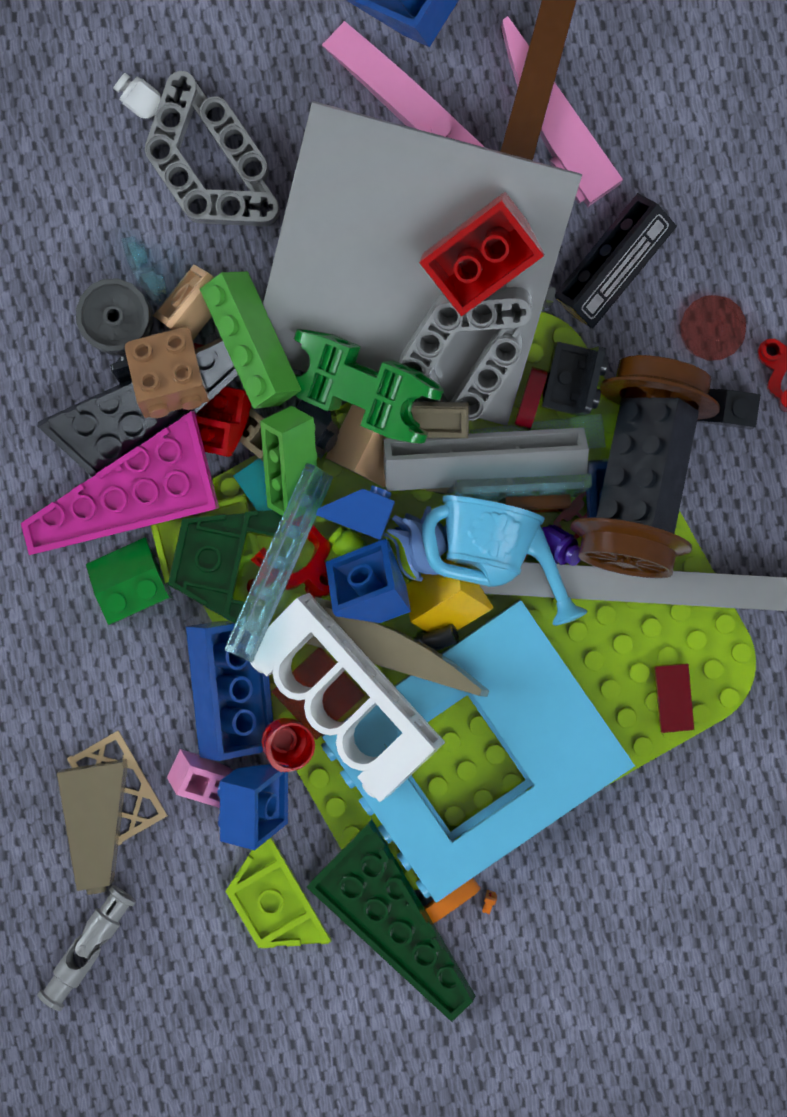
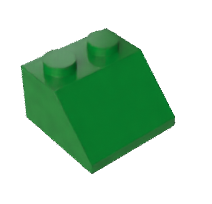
[86,537,173,625]

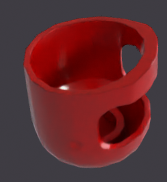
[261,717,315,772]

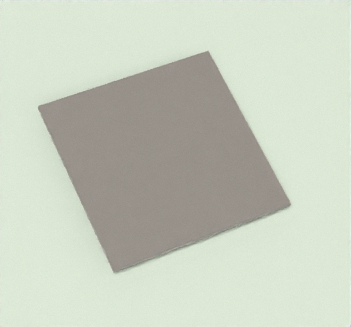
[263,101,582,425]

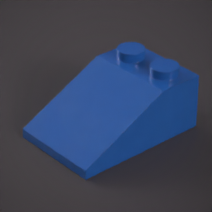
[346,0,459,47]

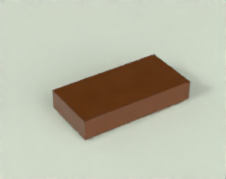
[498,494,571,513]

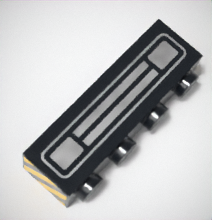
[555,193,677,329]

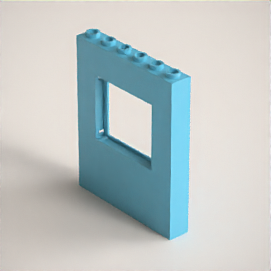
[321,600,635,903]

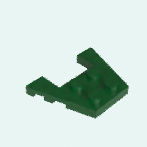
[168,510,286,637]

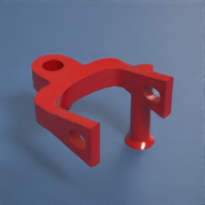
[757,339,787,412]
[246,513,331,599]

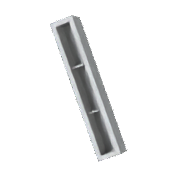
[383,428,589,491]

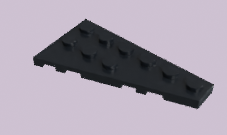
[37,338,238,477]

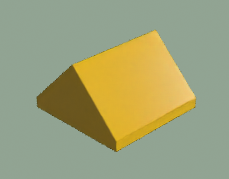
[406,559,494,632]

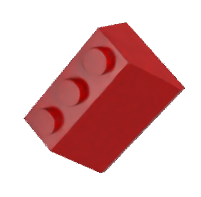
[419,192,545,317]

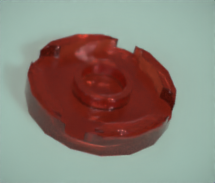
[680,295,746,361]

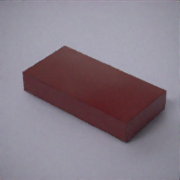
[654,663,695,733]

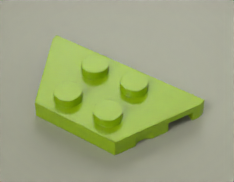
[225,837,332,948]

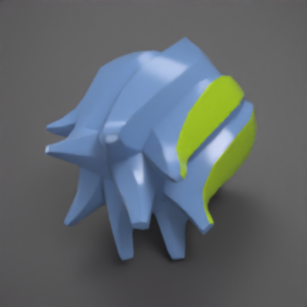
[384,506,448,582]

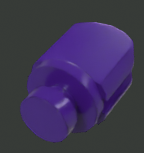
[541,524,581,566]

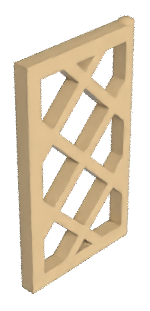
[67,730,168,846]

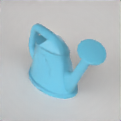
[422,495,588,626]

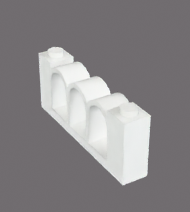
[244,593,445,802]

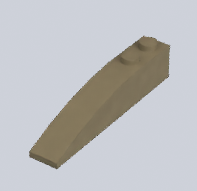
[307,597,489,697]

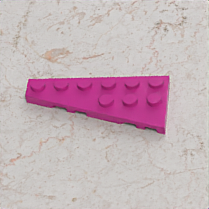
[21,411,219,555]

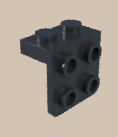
[540,341,609,416]

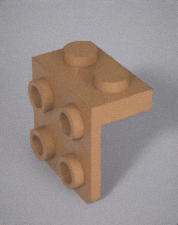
[125,327,210,418]

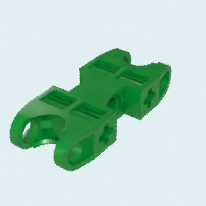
[294,329,444,444]

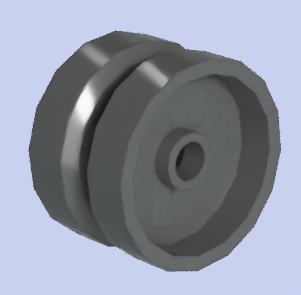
[76,278,154,355]

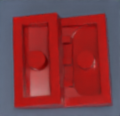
[195,386,251,457]

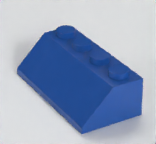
[186,621,273,761]

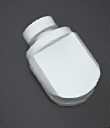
[113,73,161,119]

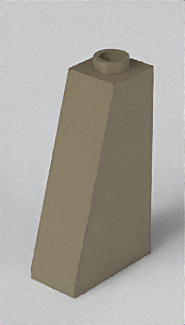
[57,759,128,895]

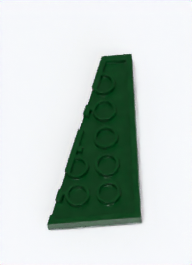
[306,819,476,1022]

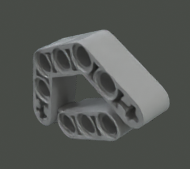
[145,71,280,226]
[399,287,532,421]

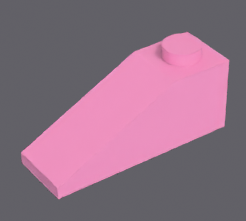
[167,749,234,808]

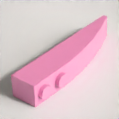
[501,16,623,207]
[322,21,484,147]

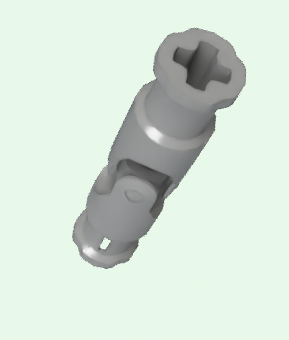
[37,885,136,1011]

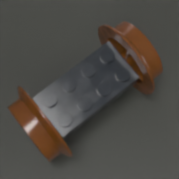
[571,355,720,578]

